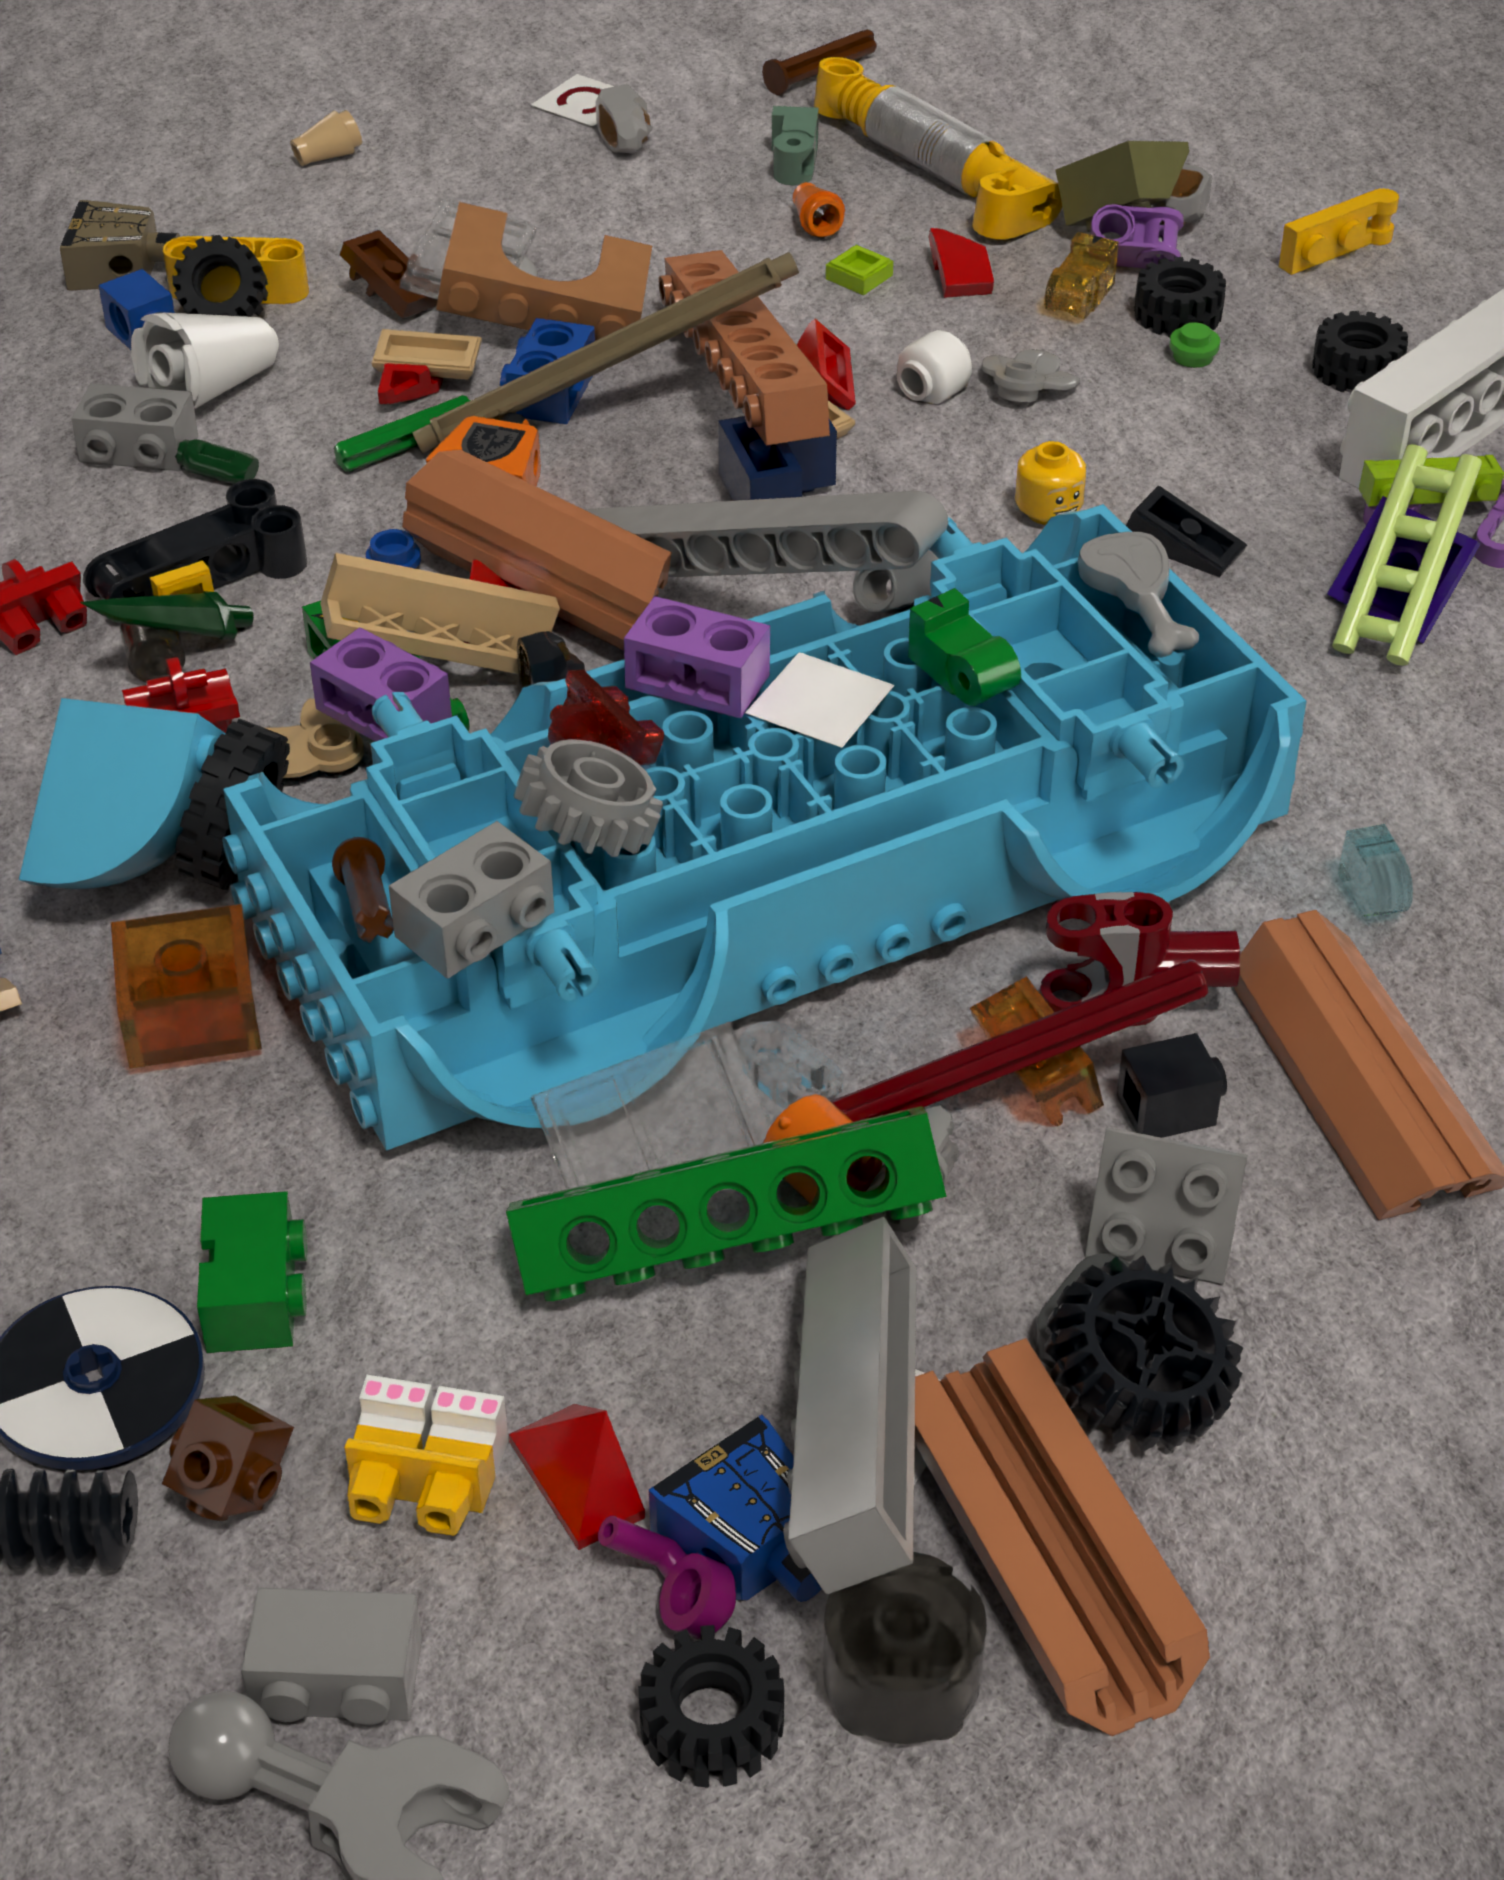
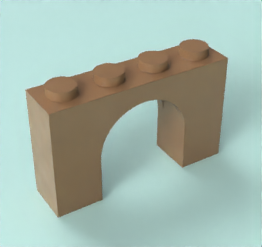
[436,202,652,341]

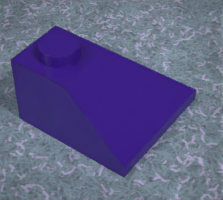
[1327,496,1481,643]

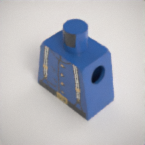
[649,1414,822,1602]

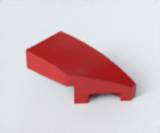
[929,228,994,298]
[378,363,444,404]

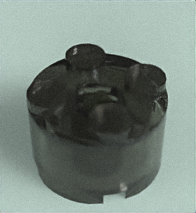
[823,1552,987,1744]

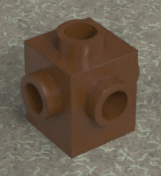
[162,1395,294,1521]

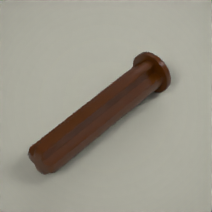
[762,29,877,95]
[332,837,394,943]

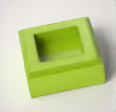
[825,245,894,296]

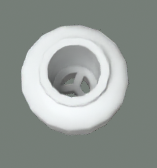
[897,330,972,404]

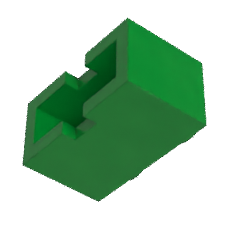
[197,1191,307,1353]

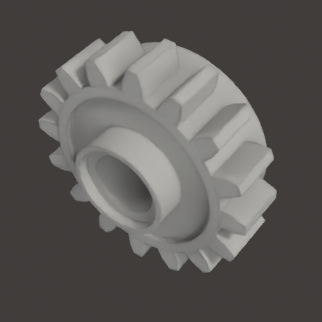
[514,739,663,857]

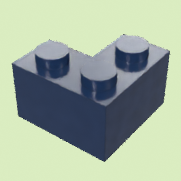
[718,416,837,501]

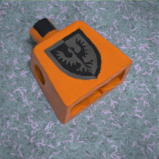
[426,412,541,487]

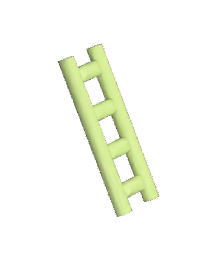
[1332,444,1482,666]

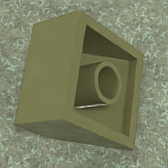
[1055,141,1190,232]

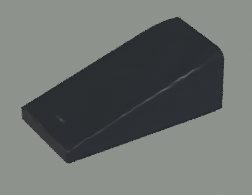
[1126,485,1247,577]

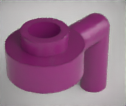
[598,1516,736,1639]

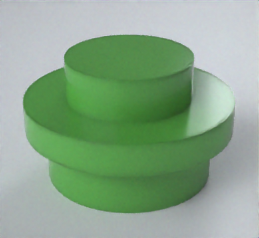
[1169,323,1220,368]

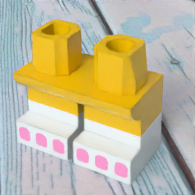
[344,1375,509,1536]

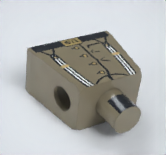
[59,200,180,291]

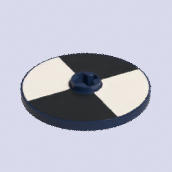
[0,1286,205,1470]

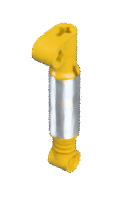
[813,57,1062,240]

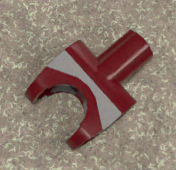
[1039,892,1240,1026]

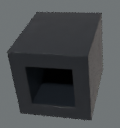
[1116,1033,1227,1138]

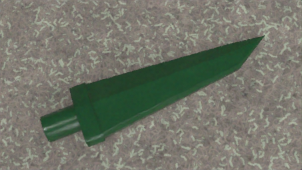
[79,591,254,640]

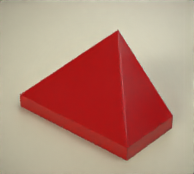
[796,318,856,410]
[509,1404,645,1551]

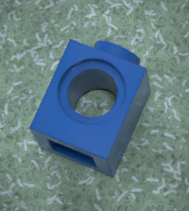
[98,269,175,350]

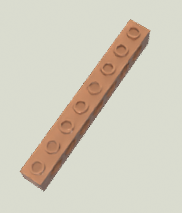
[659,250,830,445]

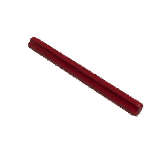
[830,959,1208,1122]

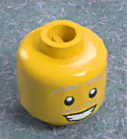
[1015,441,1087,525]

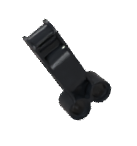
[83,479,307,600]

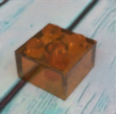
[111,904,262,1069]

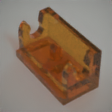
[970,976,1104,1126]

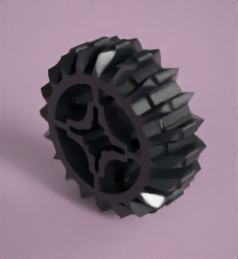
[1043,1255,1243,1453]

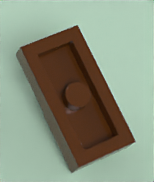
[340,230,440,319]

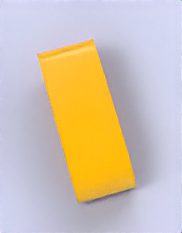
[163,236,309,304]

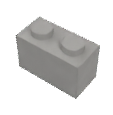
[241,1587,422,1725]

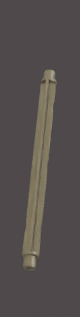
[412,252,799,454]

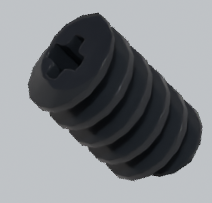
[0,1469,138,1570]

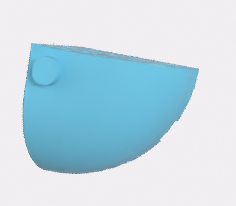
[19,698,226,890]

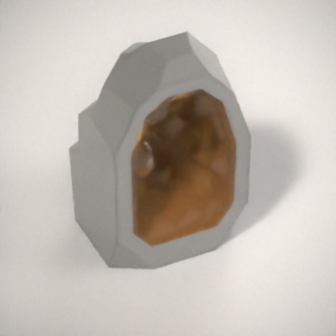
[595,84,653,153]
[1153,164,1212,225]

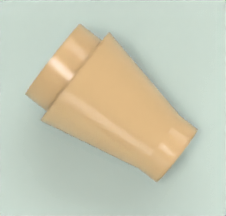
[290,110,362,166]

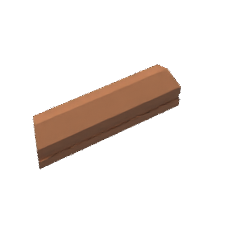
[402,450,672,651]
[1234,910,1504,1221]
[914,1338,1210,1736]

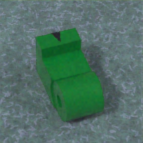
[908,588,1021,706]

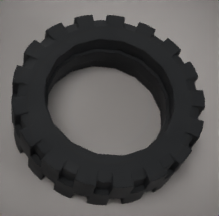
[175,719,290,890]

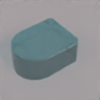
[1338,824,1413,919]

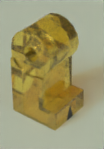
[1044,231,1119,319]

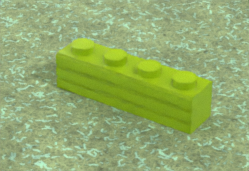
[1358,455,1504,507]

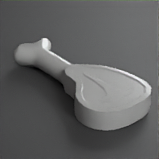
[1078,532,1199,658]

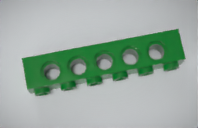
[506,1106,947,1302]

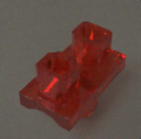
[548,669,664,766]

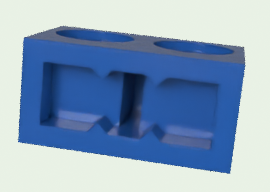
[500,318,595,425]

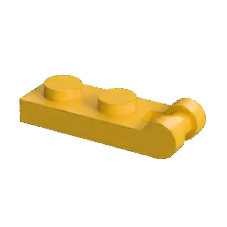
[1279,188,1399,275]

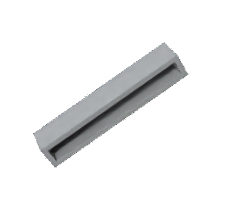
[784,1216,917,1595]

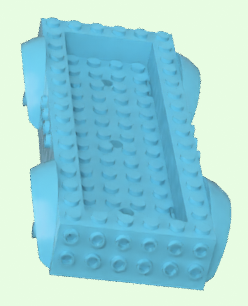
[222,504,1307,1151]

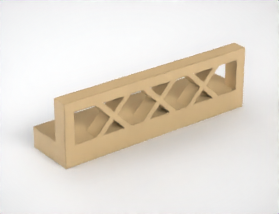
[320,553,560,674]

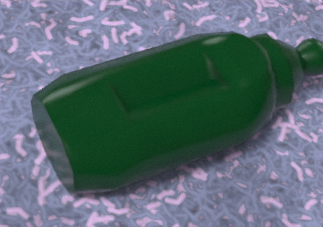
[175,439,259,484]

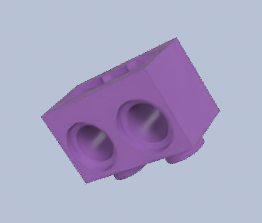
[624,596,770,718]
[310,627,452,741]

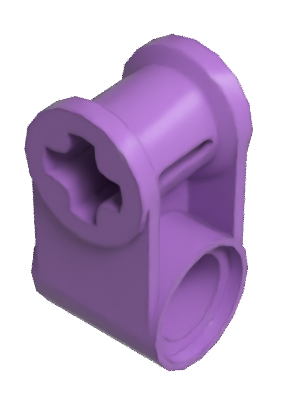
[1089,204,1184,269]

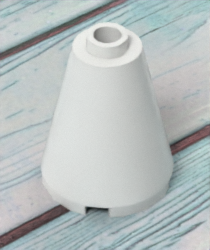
[131,312,279,409]

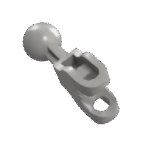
[168,1691,510,1880]

